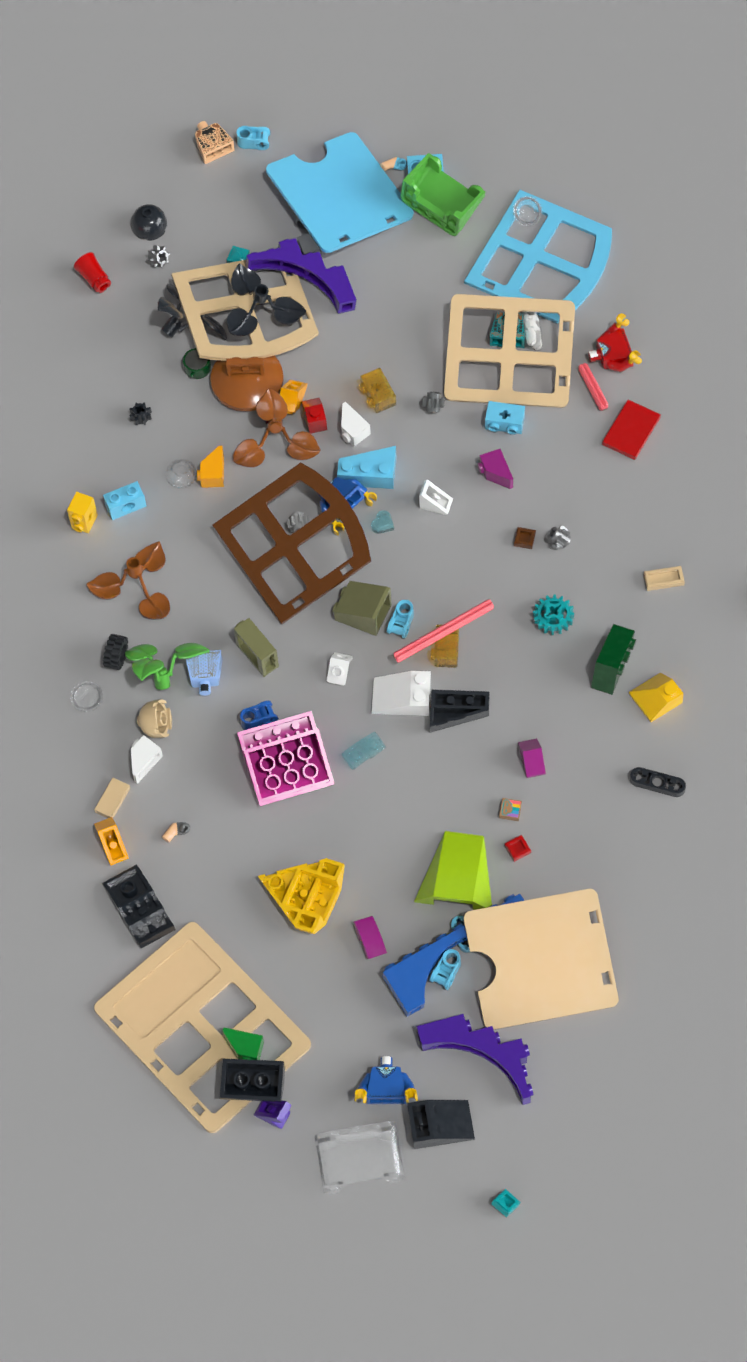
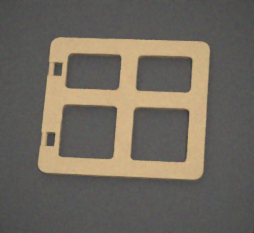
[444,294,575,408]

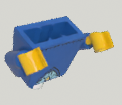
[319,477,377,536]
[354,1056,418,1104]

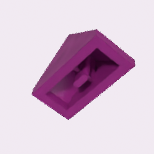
[518,738,546,778]

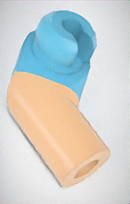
[380,157,407,171]

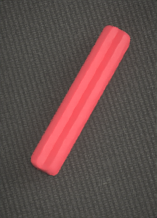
[578,363,608,411]

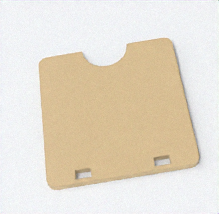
[464,889,619,1030]

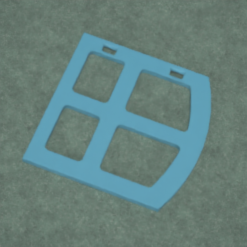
[464,190,612,323]

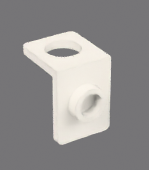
[327,652,353,686]

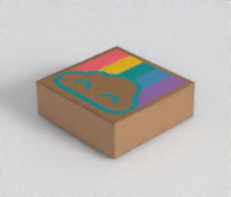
[499,798,522,821]

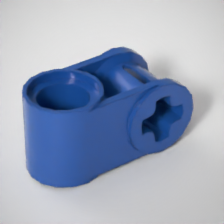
[240,700,278,730]

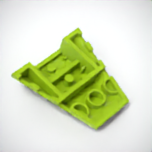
[414,831,492,910]

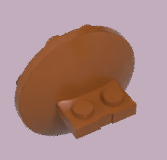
[210,356,284,411]

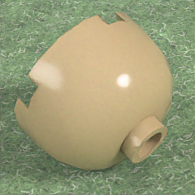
[137,699,172,738]

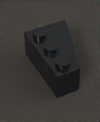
[430,689,490,733]

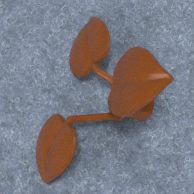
[233,388,321,467]
[87,541,170,619]

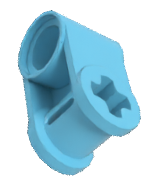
[236,126,271,150]
[387,600,414,639]
[429,949,461,990]

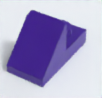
[254,1100,292,1129]

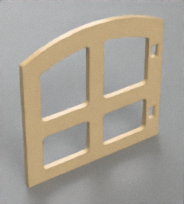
[171,260,319,361]

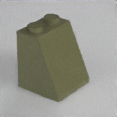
[333,581,392,636]

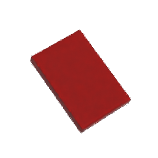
[602,400,661,460]

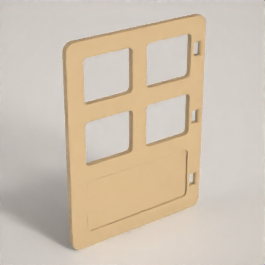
[94,922,311,1133]

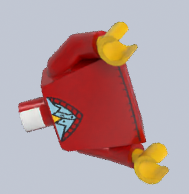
[588,313,642,372]

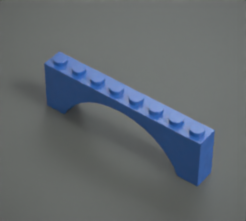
[382,894,525,1017]

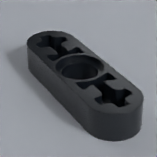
[630,767,686,797]

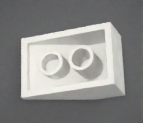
[372,671,431,716]

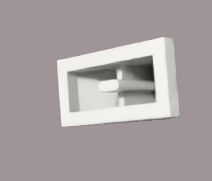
[419,480,453,515]

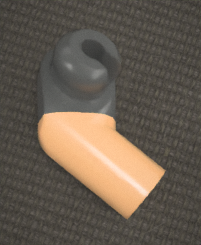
[162,822,190,843]

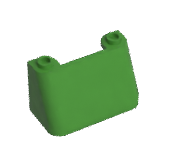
[401,153,486,236]

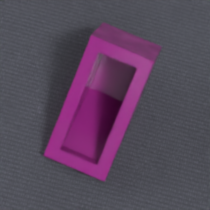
[477,448,513,489]

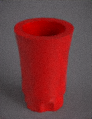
[74,252,111,293]

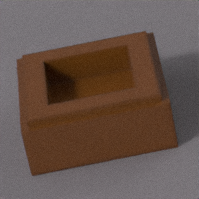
[514,527,536,549]

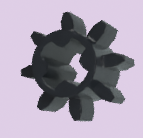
[129,402,152,425]

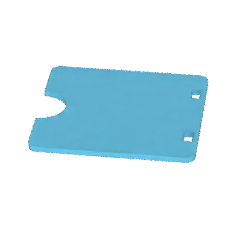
[266,132,414,253]

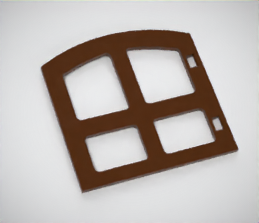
[213,462,372,624]

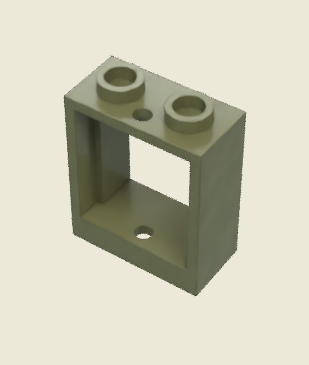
[234,618,279,677]

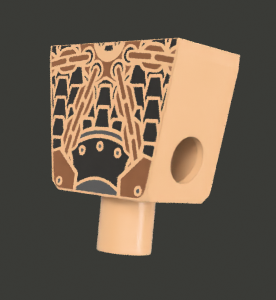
[195,121,235,164]

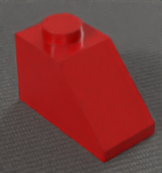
[301,398,327,434]

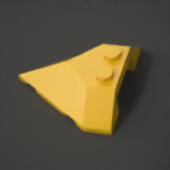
[258,858,345,934]

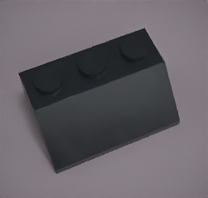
[220,1058,285,1102]

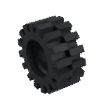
[103,634,128,670]

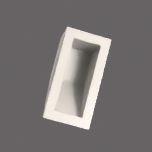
[341,402,371,447]
[131,735,163,784]

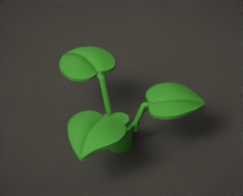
[125,643,210,690]

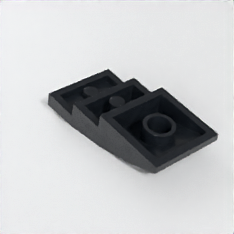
[102,864,176,949]

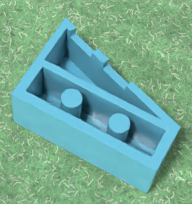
[337,446,397,489]

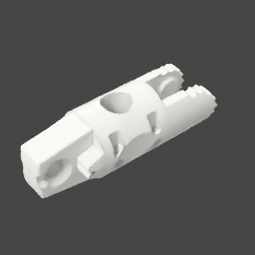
[522,311,542,350]

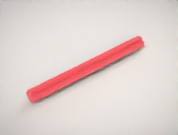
[393,599,494,662]

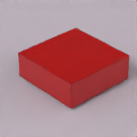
[504,835,531,862]

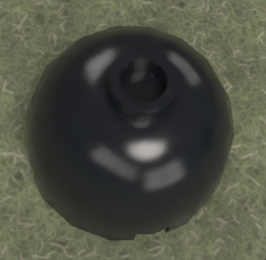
[131,204,167,241]

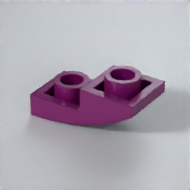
[353,916,387,959]

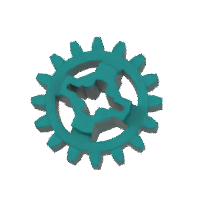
[533,594,574,635]

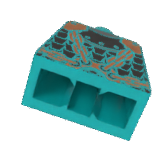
[490,312,525,348]

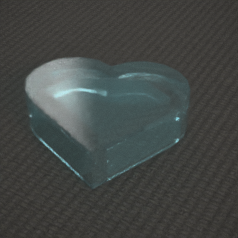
[371,510,394,534]

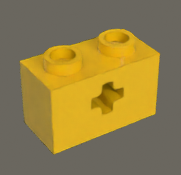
[67,491,98,534]

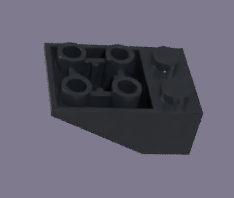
[407,1100,475,1149]

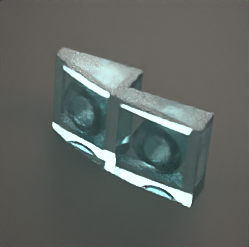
[342,732,386,770]

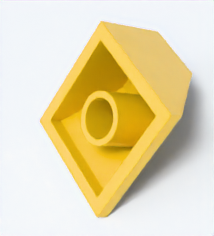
[629,673,684,722]

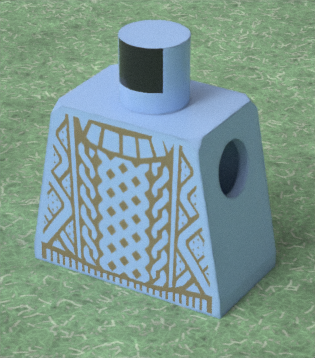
[186,650,223,696]

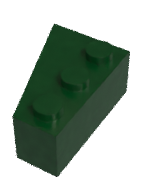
[591,624,636,695]

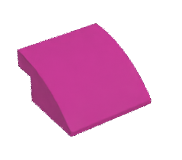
[237,711,334,806]

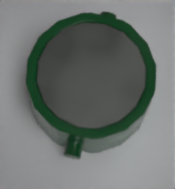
[183,348,211,379]

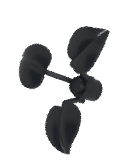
[227,263,306,336]
[158,284,227,340]

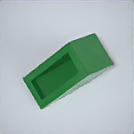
[223,1027,264,1060]

